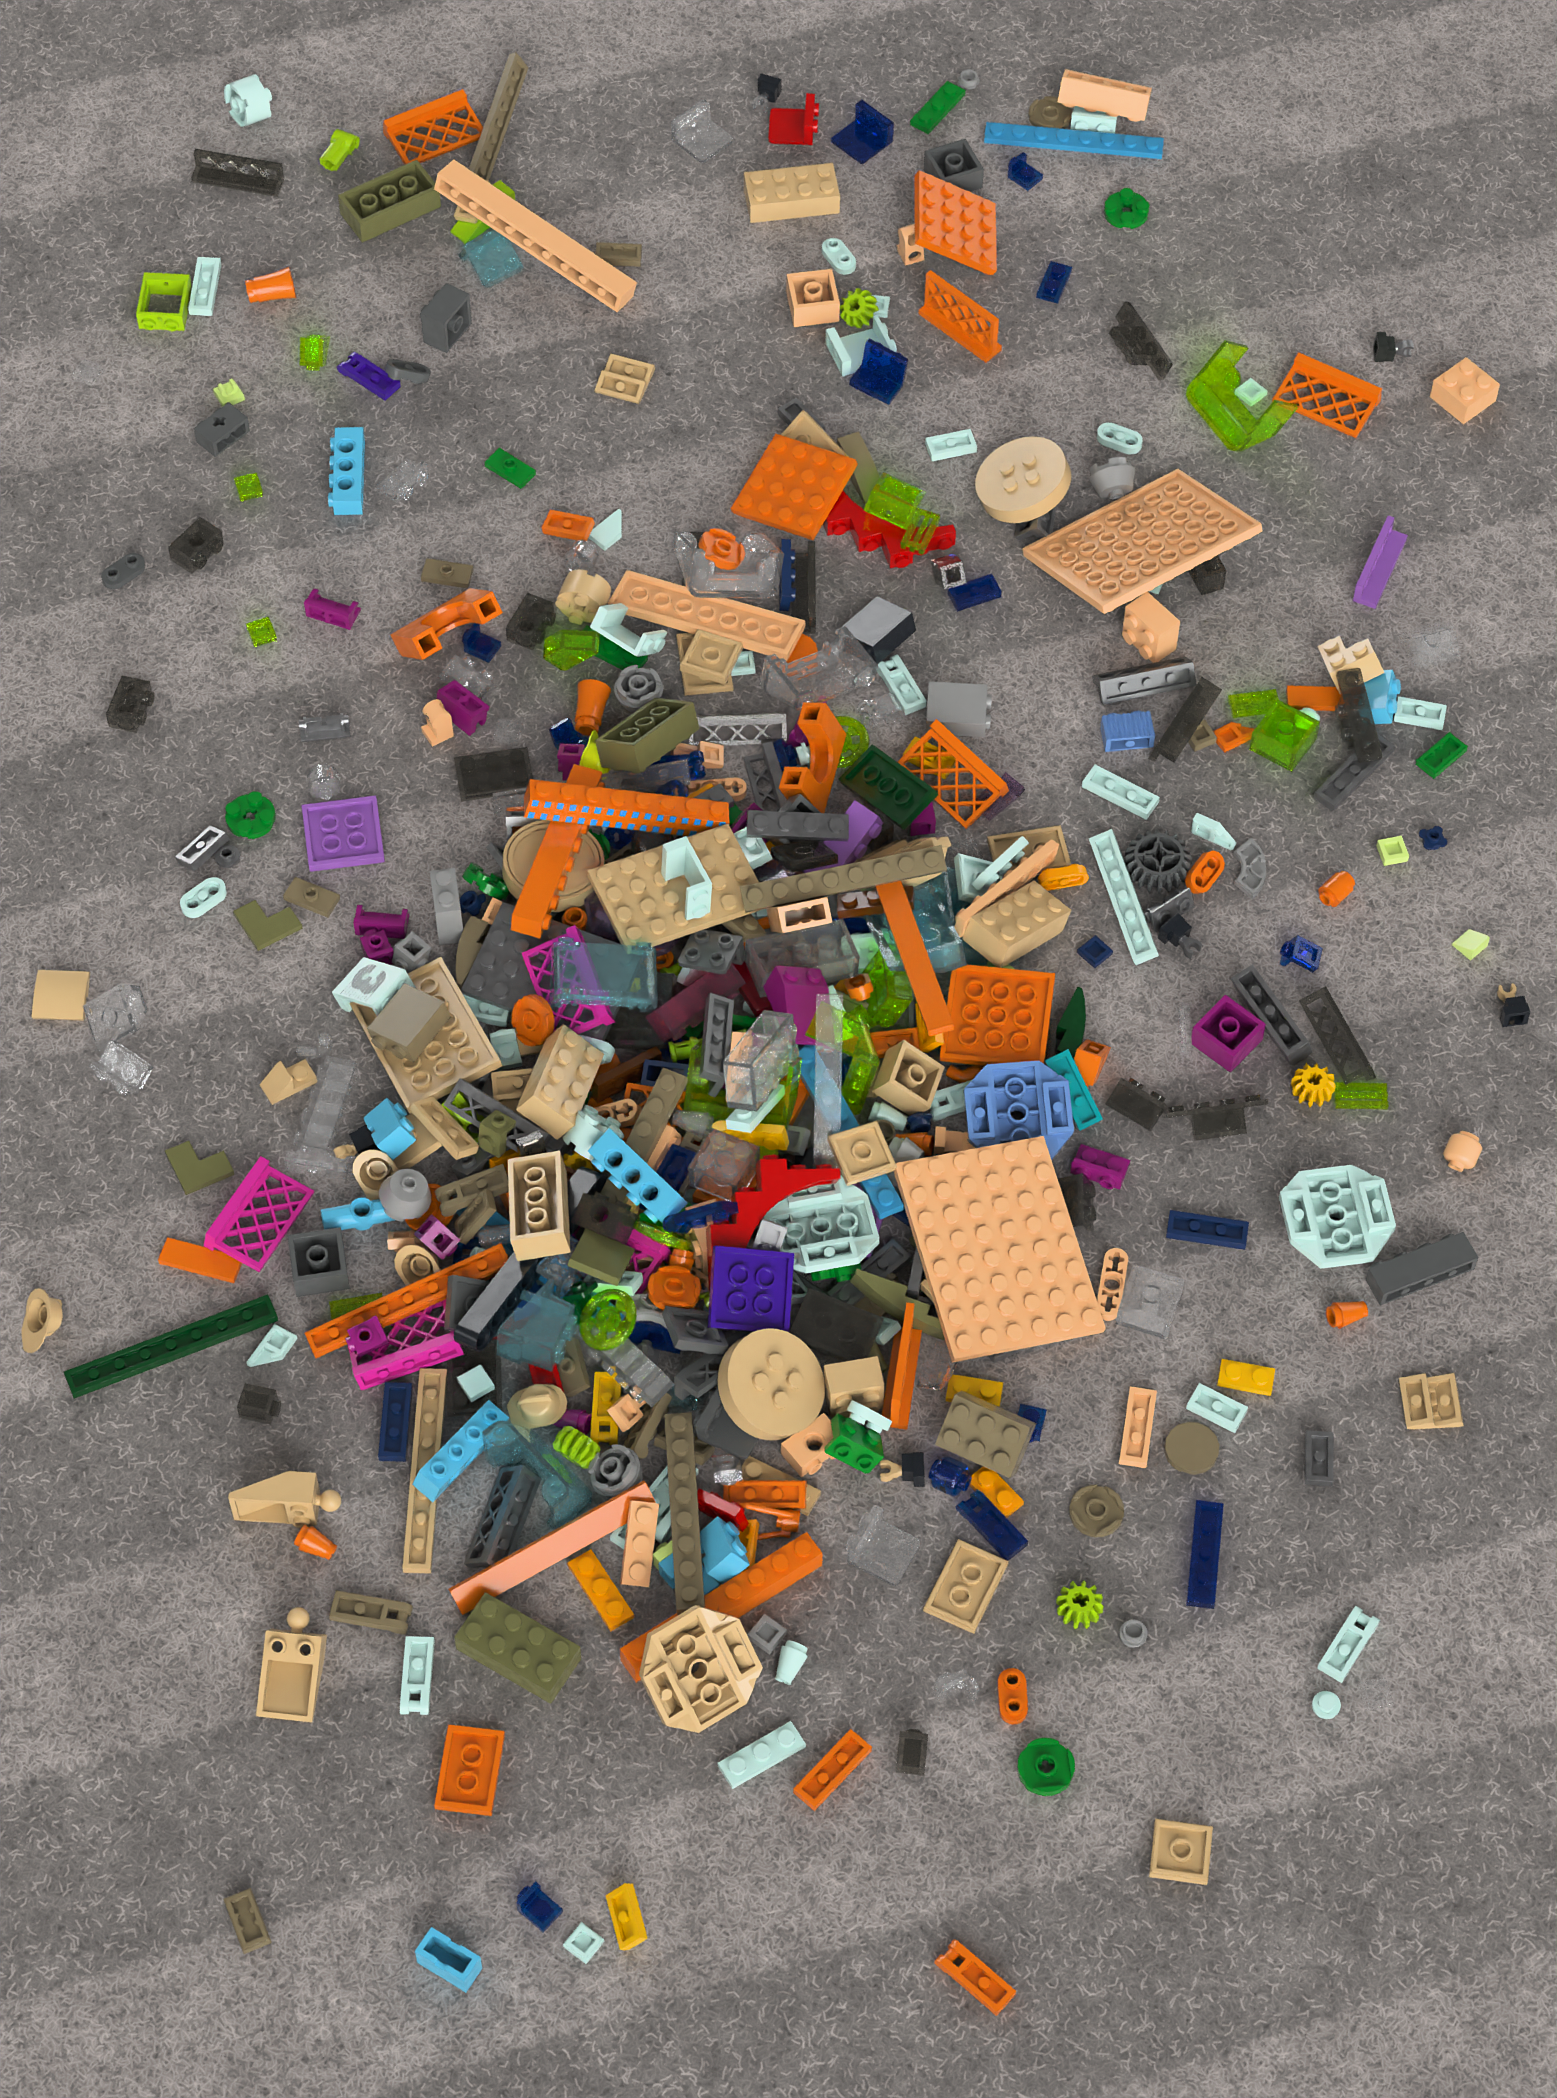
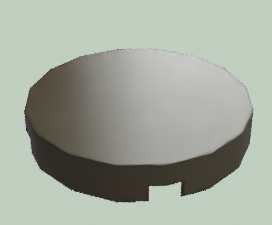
[1028,96,1073,129]
[1164,1422,1219,1475]
[1069,1485,1124,1537]

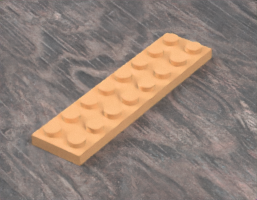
[608,570,805,661]

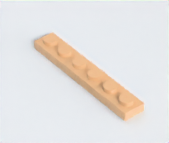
[953,839,1059,938]

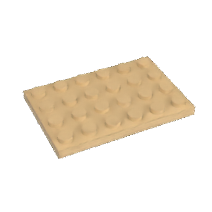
[587,824,759,955]
[349,957,503,1114]

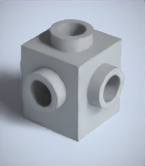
[392,932,431,974]

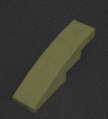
[850,1269,945,1340]

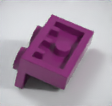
[1070,1144,1131,1189]

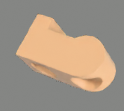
[897,223,924,266]
[421,699,454,747]
[933,1126,975,1156]

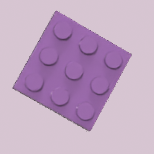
[302,795,385,872]

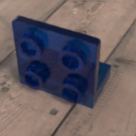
[831,100,894,164]
[849,338,908,405]

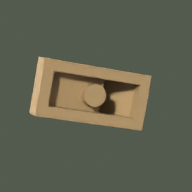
[260,1059,318,1105]

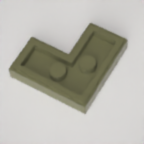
[233,900,303,951]
[165,1141,235,1195]

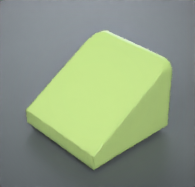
[1452,929,1490,961]

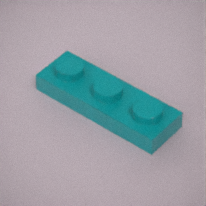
[1044,1049,1103,1131]

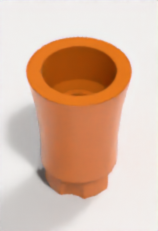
[245,267,296,303]
[575,679,611,736]

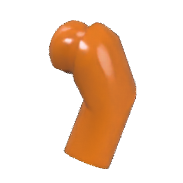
[946,1065,984,1083]

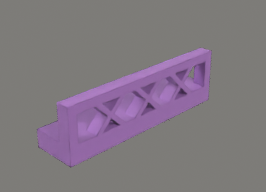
[1353,516,1408,609]

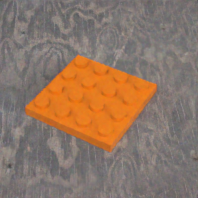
[914,170,997,275]
[731,433,858,540]
[940,963,1055,1066]

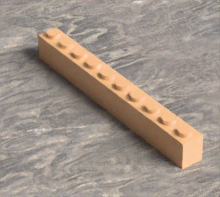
[434,160,637,312]

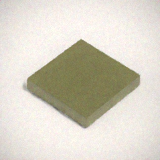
[567,1229,635,1286]

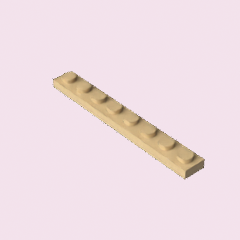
[403,1368,447,1574]

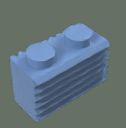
[1100,711,1155,752]

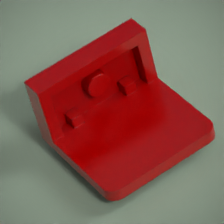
[768,93,819,145]

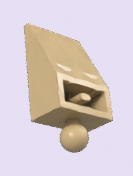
[228,1471,341,1528]
[256,1607,327,1722]

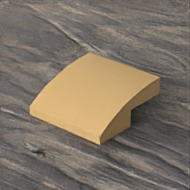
[595,353,655,404]
[32,970,90,1021]
[491,1068,533,1119]
[1399,1373,1464,1429]

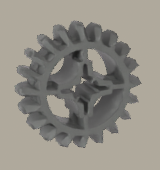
[1124,829,1192,893]

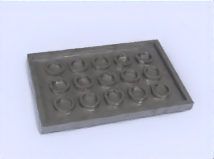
[461,902,644,1041]

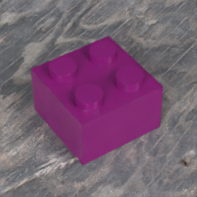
[1190,995,1266,1073]

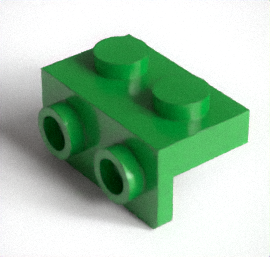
[824,1413,884,1474]

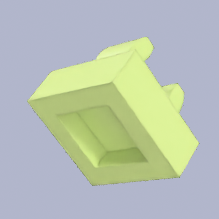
[213,379,245,407]

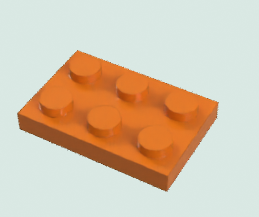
[434,1724,505,1816]

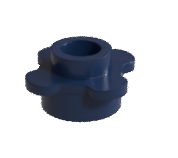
[1419,826,1448,850]
[459,890,486,916]
[906,1112,932,1133]

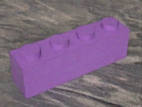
[800,800,883,874]

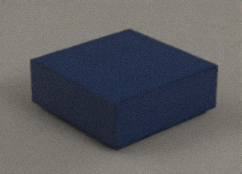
[1077,935,1113,968]

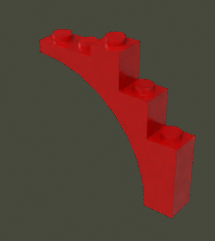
[823,491,956,568]
[706,1155,841,1293]

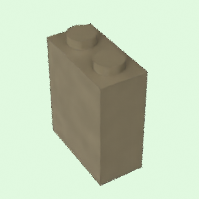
[367,983,451,1062]

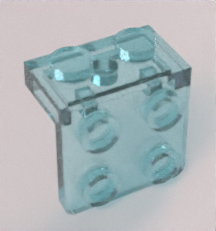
[458,230,523,288]

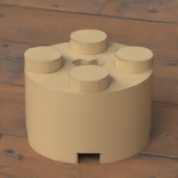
[555,569,611,625]

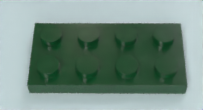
[838,744,938,830]

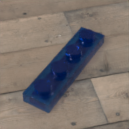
[1186,1500,1224,1609]

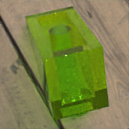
[299,335,330,371]
[543,629,600,671]

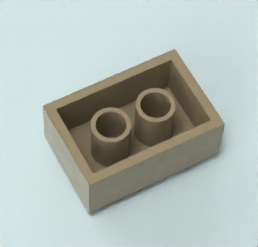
[935,1391,1037,1478]

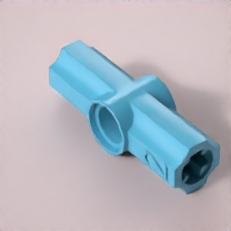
[321,1197,395,1230]

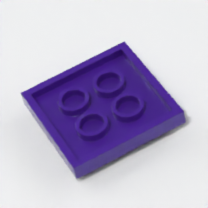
[708,1246,794,1332]

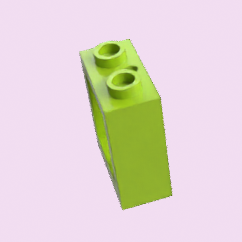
[136,272,192,332]

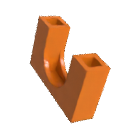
[390,588,503,660]
[779,702,847,813]

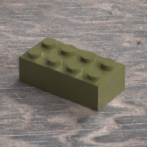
[338,160,441,243]
[595,698,699,774]
[454,1592,581,1704]

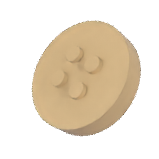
[975,437,1071,523]
[502,820,604,912]
[718,1328,825,1441]

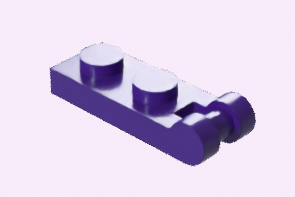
[337,352,401,401]

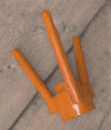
[745,1503,800,1540]

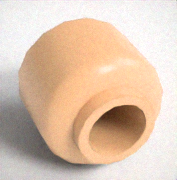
[1443,1131,1482,1172]

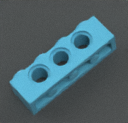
[328,427,365,515]
[588,1128,688,1226]
[412,1400,509,1502]

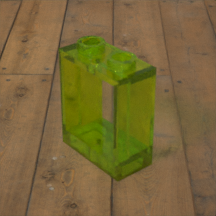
[864,472,926,530]
[862,945,913,1027]

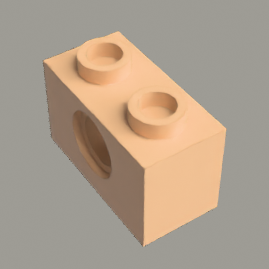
[781,1413,835,1478]

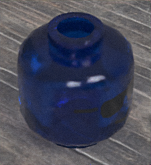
[929,1456,972,1497]

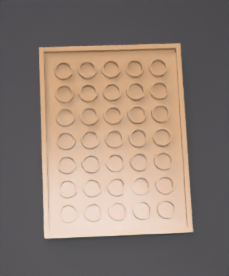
[1022,469,1262,614]
[894,1136,1106,1363]

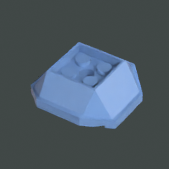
[963,1061,1074,1160]

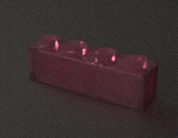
[646,963,746,1042]

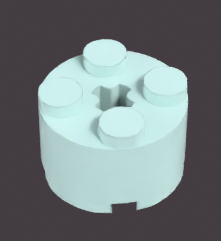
[224,74,272,127]
[563,1105,624,1161]

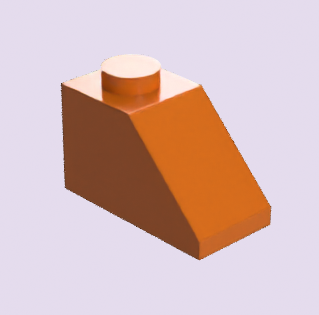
[1074,1039,1111,1087]

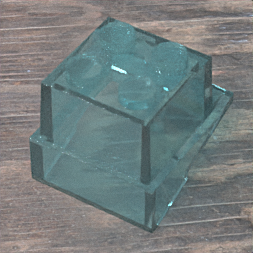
[497,1279,578,1372]

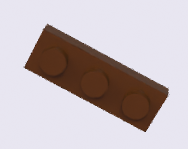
[837,885,915,919]
[592,1046,662,1103]

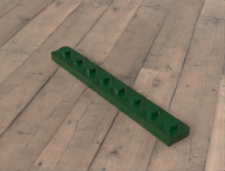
[64,1294,278,1399]

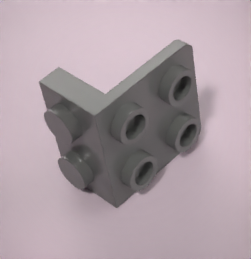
[678,929,746,974]
[694,1387,759,1460]

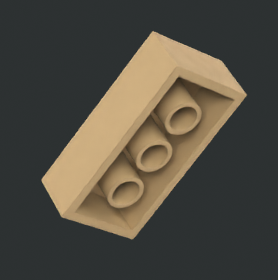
[744,163,840,223]
[962,881,1071,968]
[516,1024,604,1140]
[508,1151,570,1261]

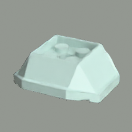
[1279,1165,1396,1269]
[763,1175,879,1273]

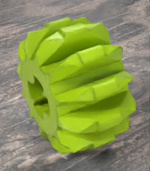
[840,288,879,329]
[552,1426,601,1469]
[1056,1580,1104,1629]

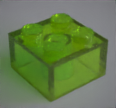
[1249,699,1320,772]

